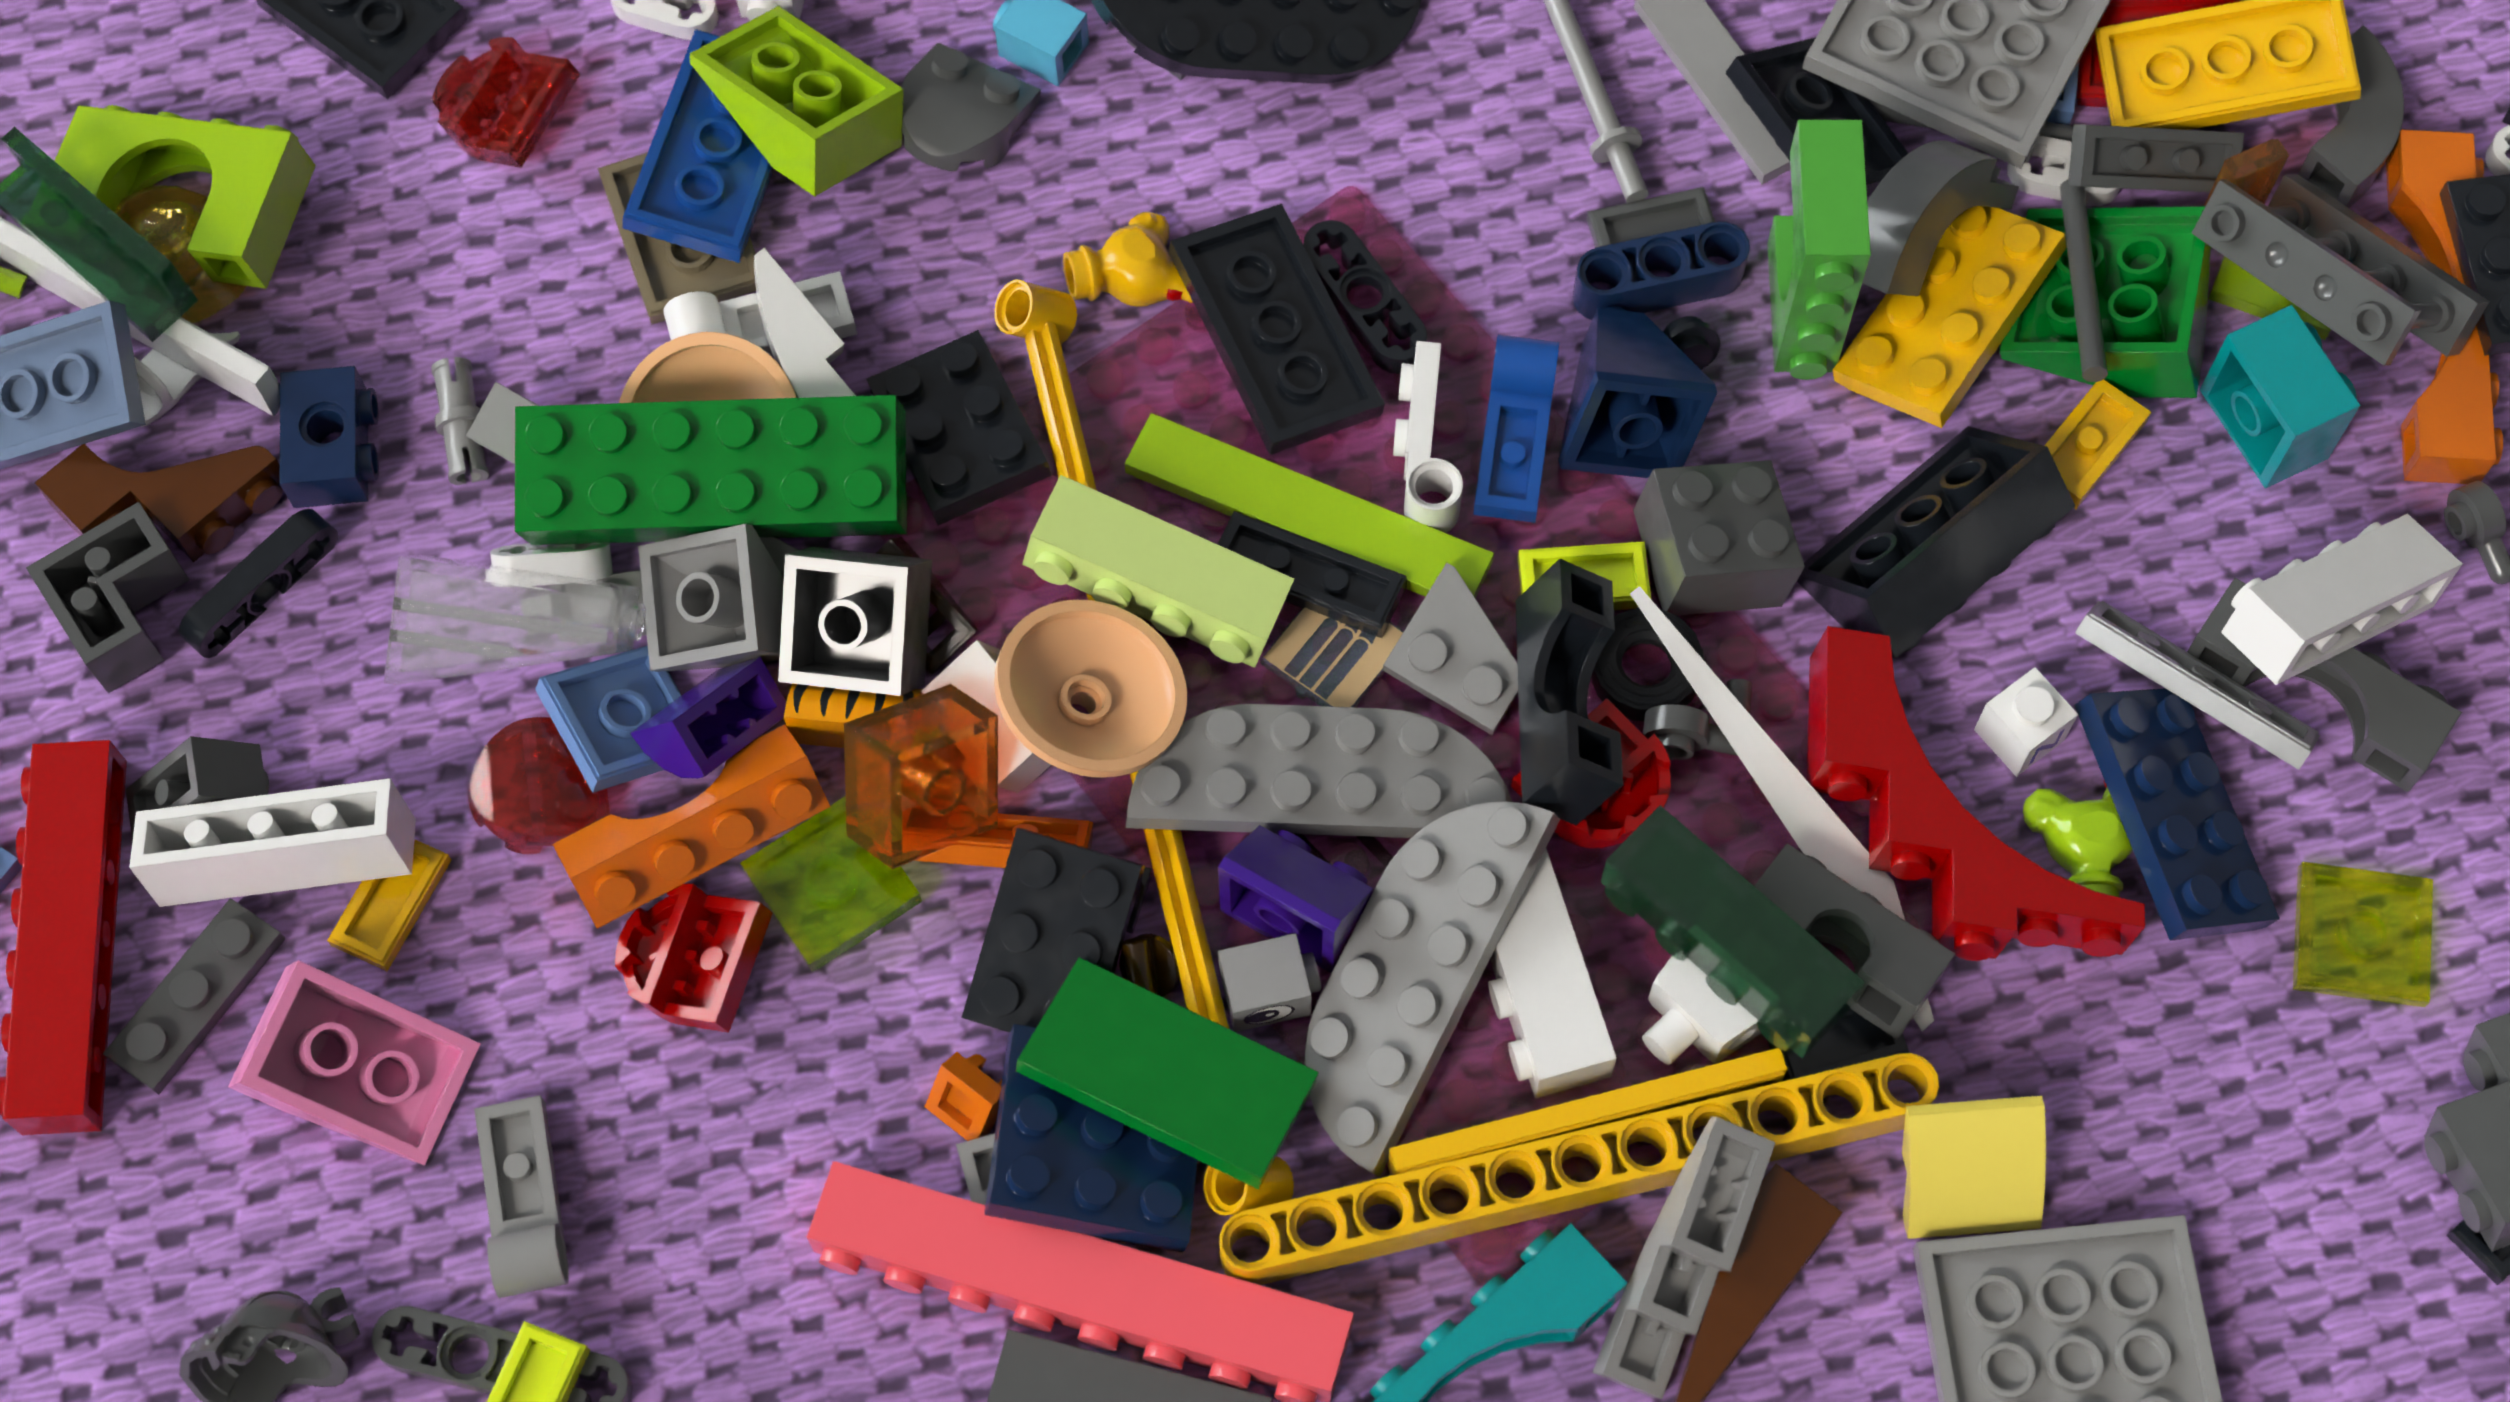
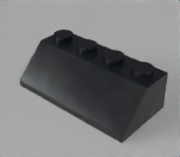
[1797,426,2075,658]

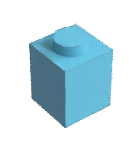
[993,0,1089,86]

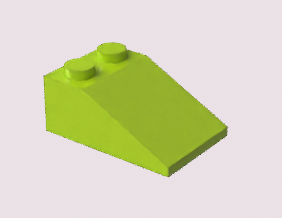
[690,6,904,197]

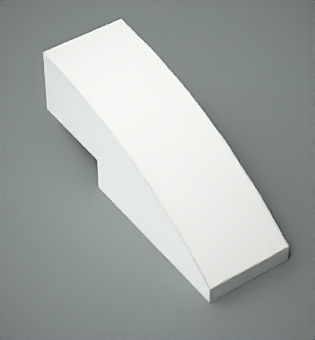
[754,248,856,398]

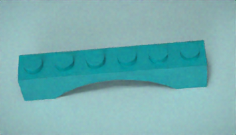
[1370,1223,1627,1402]

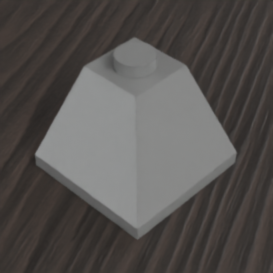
[638,524,784,672]

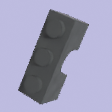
[1736,843,1955,1040]

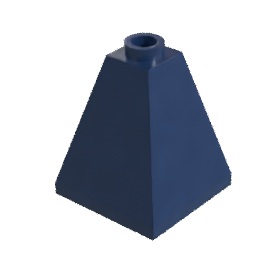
[1558,306,1717,478]

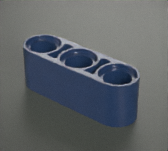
[1573,222,1750,320]

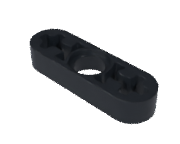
[1303,220,1427,374]
[179,509,338,658]

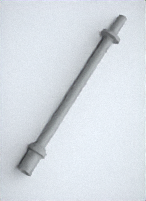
[1543,0,1649,203]

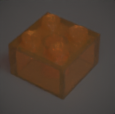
[844,684,998,869]

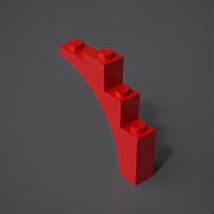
[1807,626,2145,961]

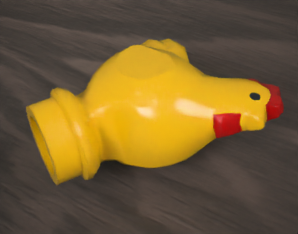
[1063,212,1193,307]

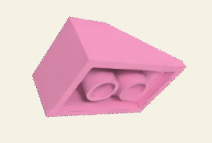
[228,960,481,1165]

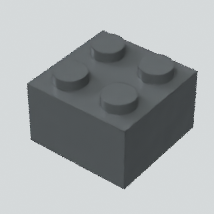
[1633,460,1805,616]
[778,547,933,696]

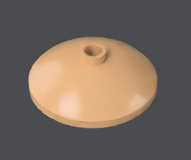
[619,332,798,403]
[994,600,1187,778]

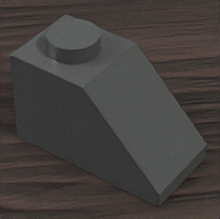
[126,736,269,841]

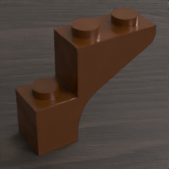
[35,444,283,563]

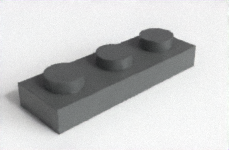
[2068,124,2244,193]
[103,898,285,1095]

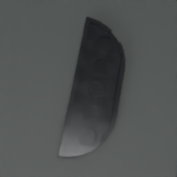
[1091,0,1421,84]

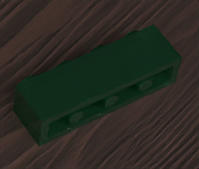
[1601,805,1865,1059]

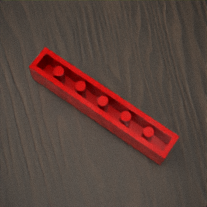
[0,740,127,1135]

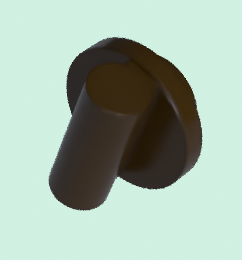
[1119,933,1180,997]

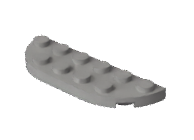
[1125,704,1512,838]
[1305,802,1560,1177]

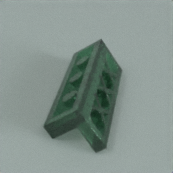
[0,127,199,342]

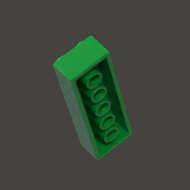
[515,395,907,545]

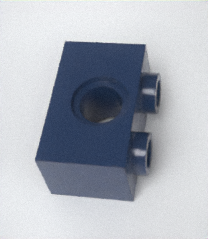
[280,366,379,508]

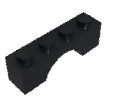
[1515,559,1623,825]

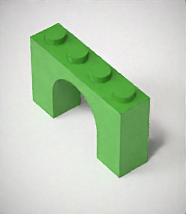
[1767,120,1871,380]

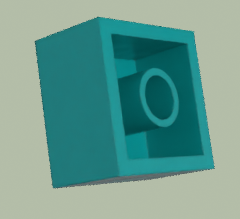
[2199,305,2361,489]

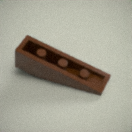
[1674,1163,1843,1402]

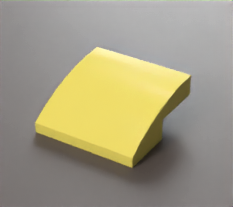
[1902,1096,2046,1239]

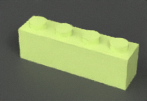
[1022,475,1294,668]

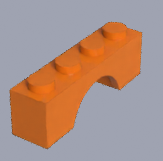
[552,724,831,929]

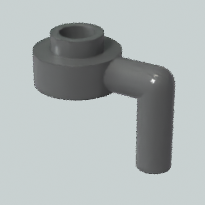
[2444,481,2510,584]
[1643,679,1752,760]

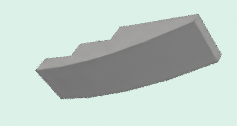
[1592,1116,1776,1399]

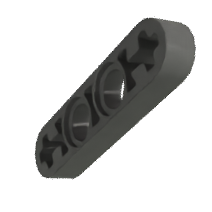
[371,1306,633,1402]

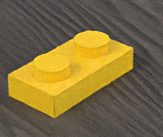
[2044,379,2151,509]

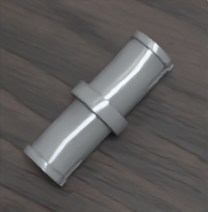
[431,357,489,485]

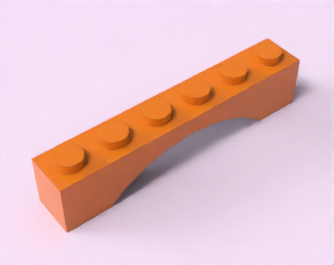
[2386,129,2503,484]

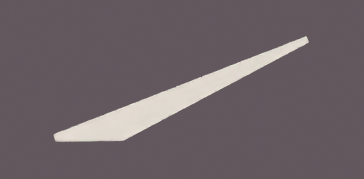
[1630,586,1934,1031]

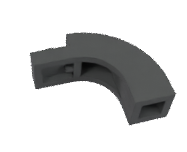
[2298,25,2404,208]
[1862,140,2019,296]

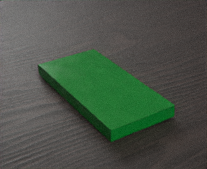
[1016,957,1319,1190]

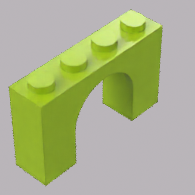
[26,105,316,289]

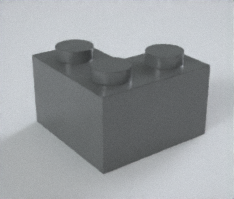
[26,502,190,694]

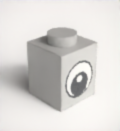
[1218,933,1321,1032]

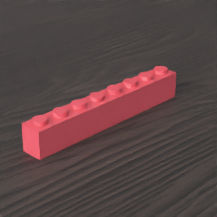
[807,1161,1354,1402]

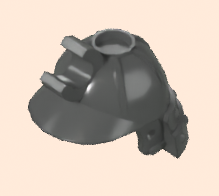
[179,1287,360,1402]

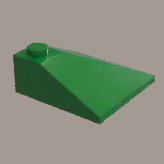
[2000,206,2211,398]

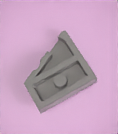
[1383,563,1518,735]

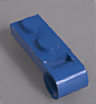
[1473,334,1560,523]

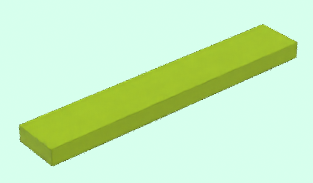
[1124,413,1494,599]

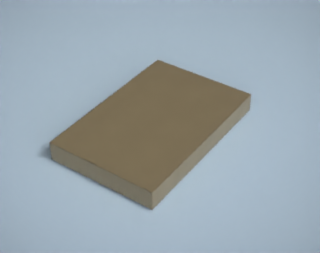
[597,152,756,325]

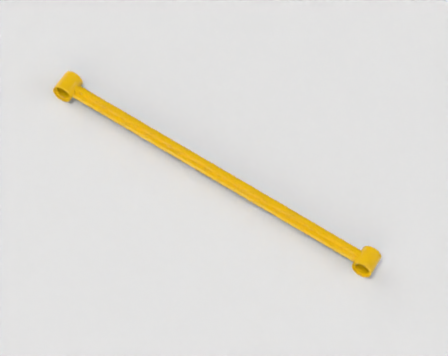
[994,280,1294,1215]

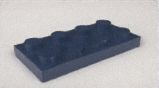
[2074,688,2280,941]

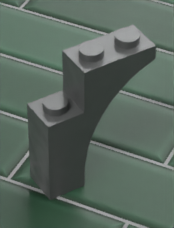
[2424,1013,2510,1252]

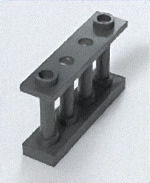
[2192,174,2490,366]

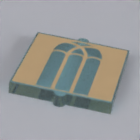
[1260,607,1404,708]

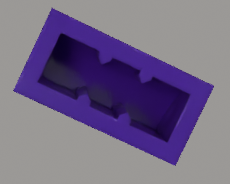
[630,657,786,779]

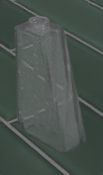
[384,555,646,685]

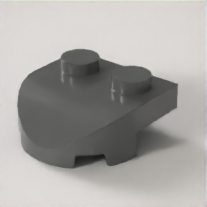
[901,42,1041,171]

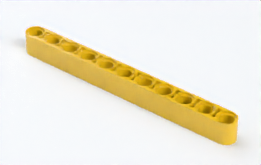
[1219,1053,1939,1285]

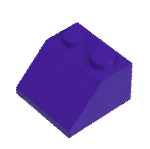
[1218,825,1374,974]

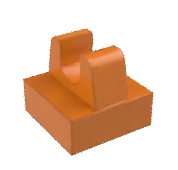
[924,1052,1002,1141]

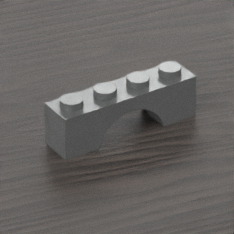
[2187,578,2462,792]

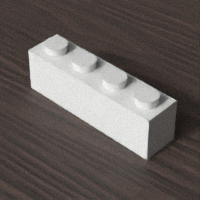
[2221,513,2463,685]
[129,778,416,907]
[1488,849,1617,1099]

